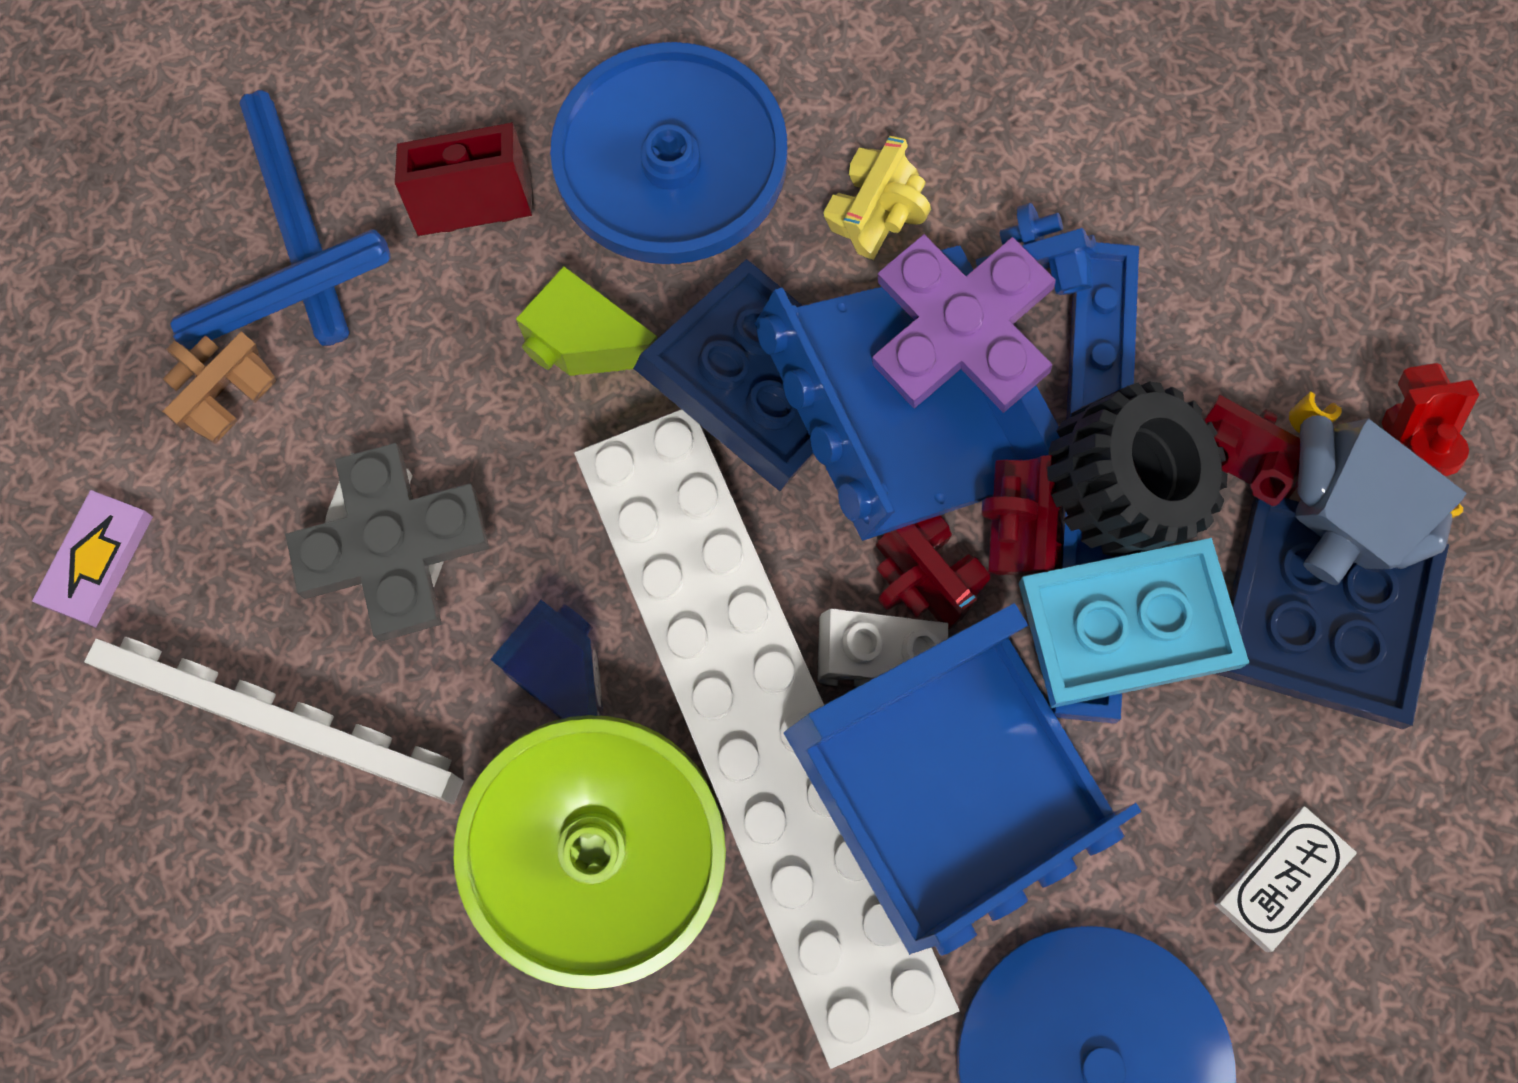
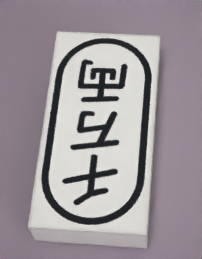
[1214,806,1357,952]

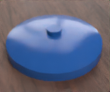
[550,42,787,264]
[957,926,1236,1083]

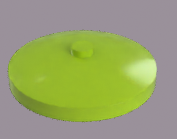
[453,715,726,989]

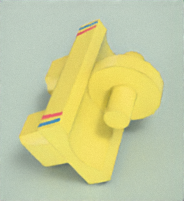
[824,136,931,260]

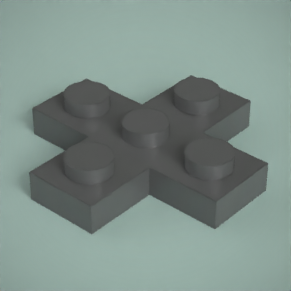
[285,443,490,642]

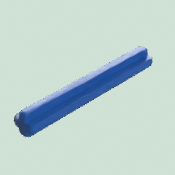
[170,229,391,349]

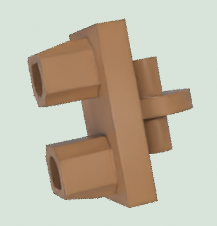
[162,331,276,444]

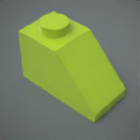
[516,266,657,376]

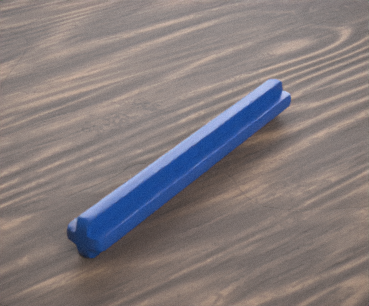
[239,90,349,346]

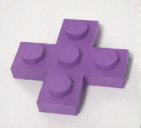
[872,234,1056,413]

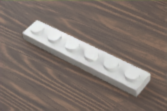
[84,637,464,805]

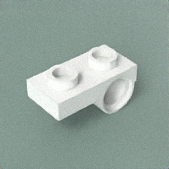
[817,609,948,687]

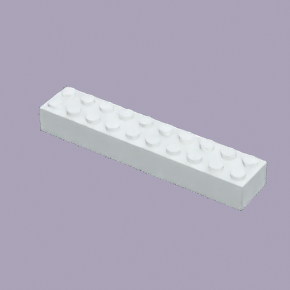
[574,409,959,1069]

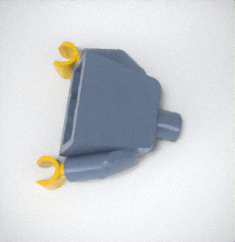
[1289,391,1467,585]

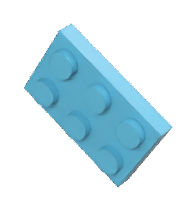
[1018,538,1249,708]

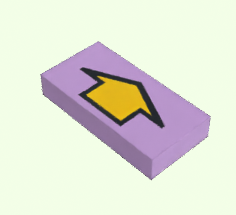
[32,490,153,628]

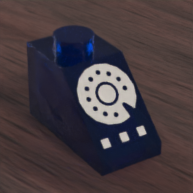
[490,600,603,719]

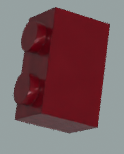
[395,122,532,236]

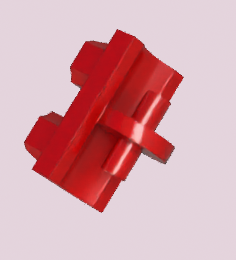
[1381,363,1480,476]

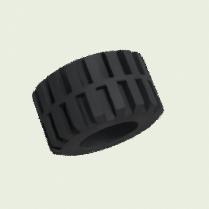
[1047,381,1228,557]

